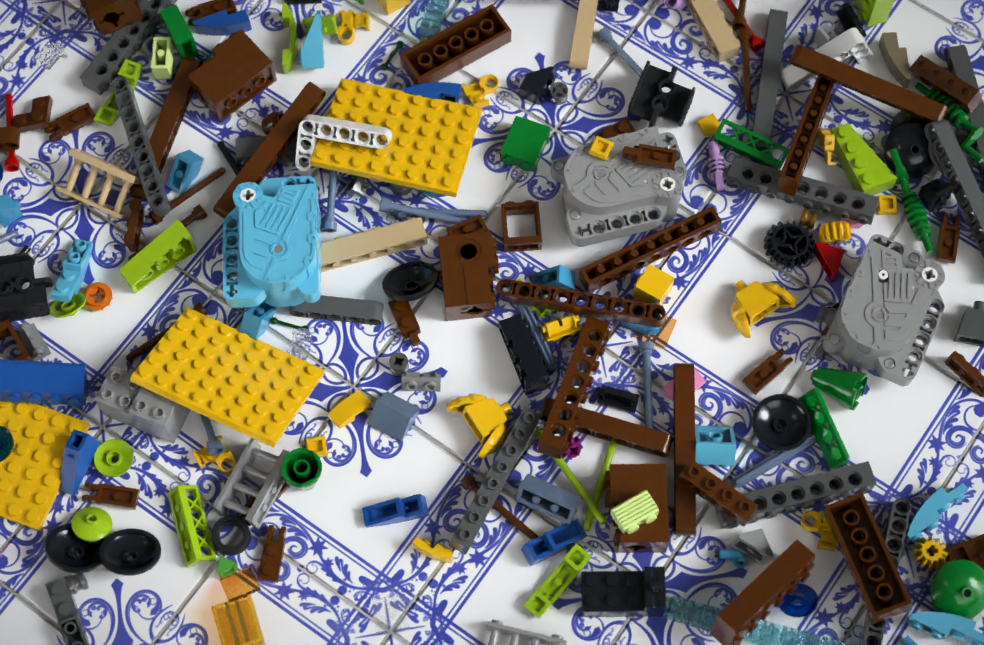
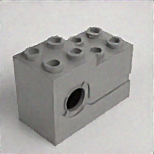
[94,366,191,444]

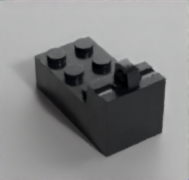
[580,567,666,617]

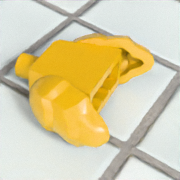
[730,280,798,338]
[446,393,512,458]

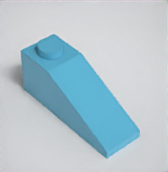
[298,10,325,69]

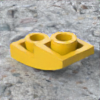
[327,390,372,429]
[412,536,454,563]

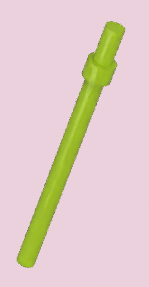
[534,428,607,525]
[583,438,617,532]

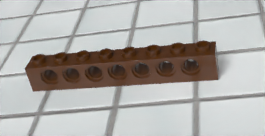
[777,76,835,196]
[579,206,722,293]
[538,316,611,459]

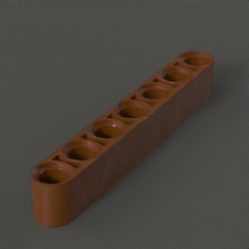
[539,398,674,457]

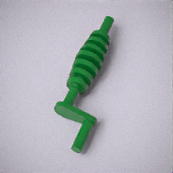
[915,82,984,164]
[889,148,934,254]

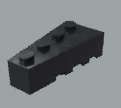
[499,314,550,396]

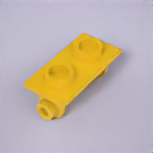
[541,314,583,342]

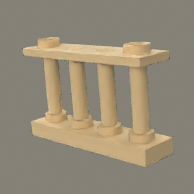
[55,148,141,221]

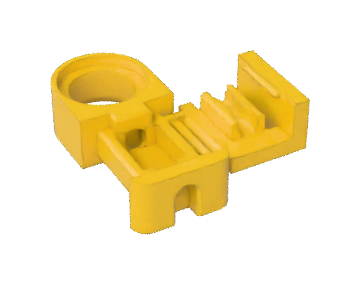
[337,9,370,45]
[462,74,498,108]
[818,128,837,165]
[192,435,237,475]
[800,511,837,552]

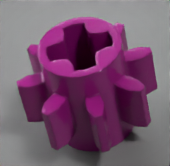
[562,436,583,460]

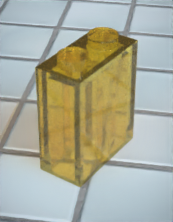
[211,594,266,645]

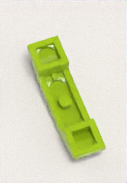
[282,3,298,74]
[94,59,142,127]
[523,543,592,619]

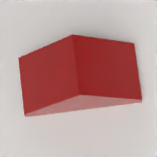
[814,242,845,282]

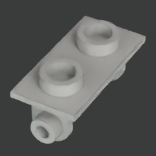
[17,322,51,361]
[401,371,441,392]

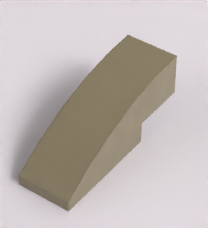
[879,32,911,88]

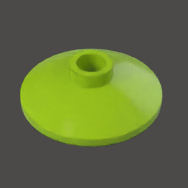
[50,292,86,318]
[94,439,134,477]
[71,507,112,542]

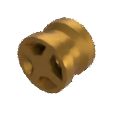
[798,208,819,230]

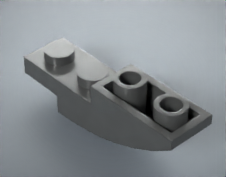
[45,576,90,645]

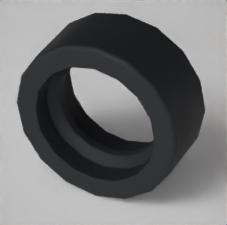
[212,515,251,556]

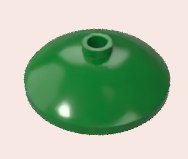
[930,559,984,619]

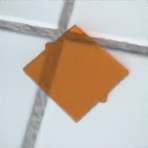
[635,314,677,350]
[219,567,261,603]

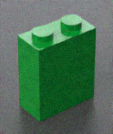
[160,4,199,61]
[500,116,550,172]

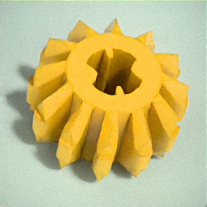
[818,221,851,245]
[912,536,948,571]

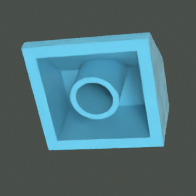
[695,425,736,467]

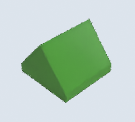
[216,556,238,579]

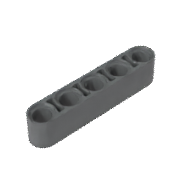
[289,295,384,325]

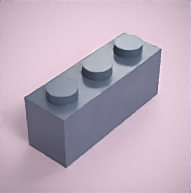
[515,474,582,525]

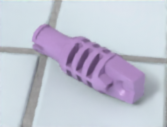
[707,141,727,191]

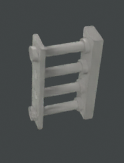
[213,438,290,529]
[486,620,567,645]

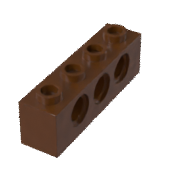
[909,55,983,113]
[677,459,759,527]

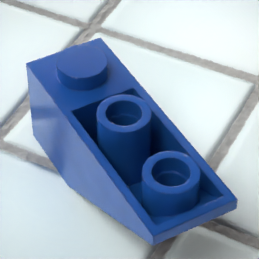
[59,429,101,496]

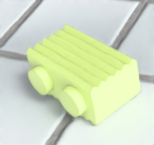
[151,37,174,79]
[610,490,659,534]

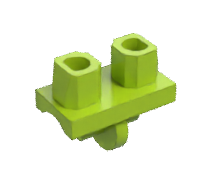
[302,14,338,35]

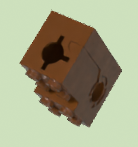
[80,0,143,36]
[188,29,277,122]
[438,231,499,321]
[604,464,669,553]

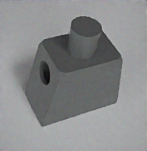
[954,301,984,347]

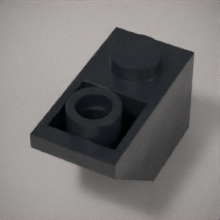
[519,66,556,105]
[918,179,954,212]

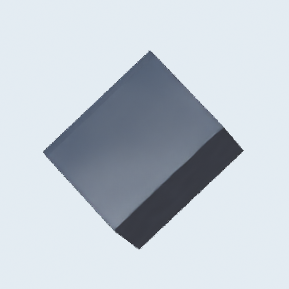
[368,391,421,442]

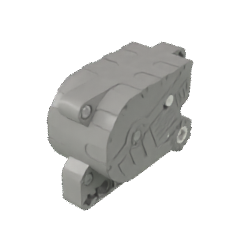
[551,126,687,247]
[822,234,945,387]

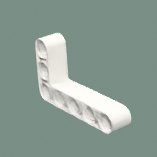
[779,28,874,91]
[295,114,392,171]

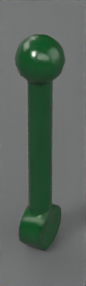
[381,40,404,71]
[270,317,309,334]

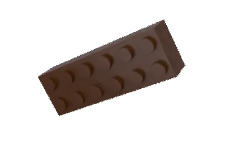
[400,4,511,85]
[824,492,913,624]
[710,540,816,645]

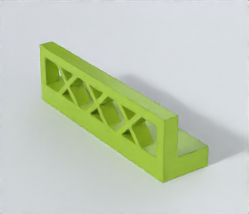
[167,485,217,568]

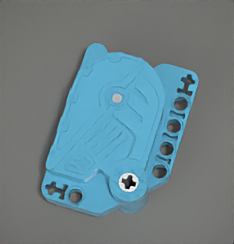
[223,176,322,308]

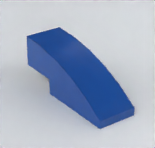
[192,9,252,36]
[403,82,462,103]
[362,494,429,528]
[521,519,587,567]

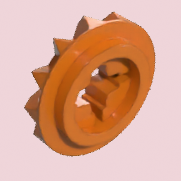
[83,282,113,311]

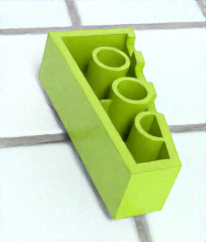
[830,123,897,195]

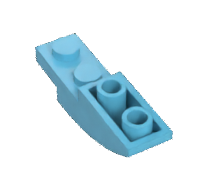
[50,239,93,302]
[904,483,968,544]
[906,612,984,645]

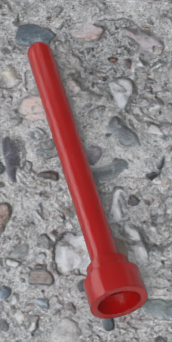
[723,0,765,52]
[4,93,20,172]

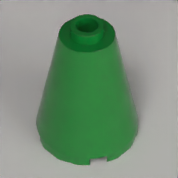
[810,367,868,411]
[281,448,322,491]

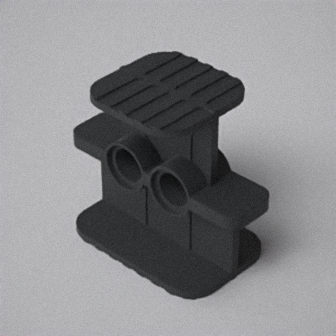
[627,61,695,128]
[0,253,53,323]

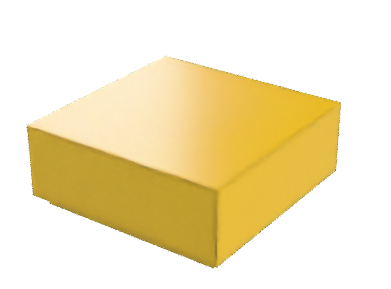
[697,113,720,138]
[589,136,614,161]
[877,195,898,215]
[306,436,328,458]

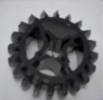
[763,220,815,270]

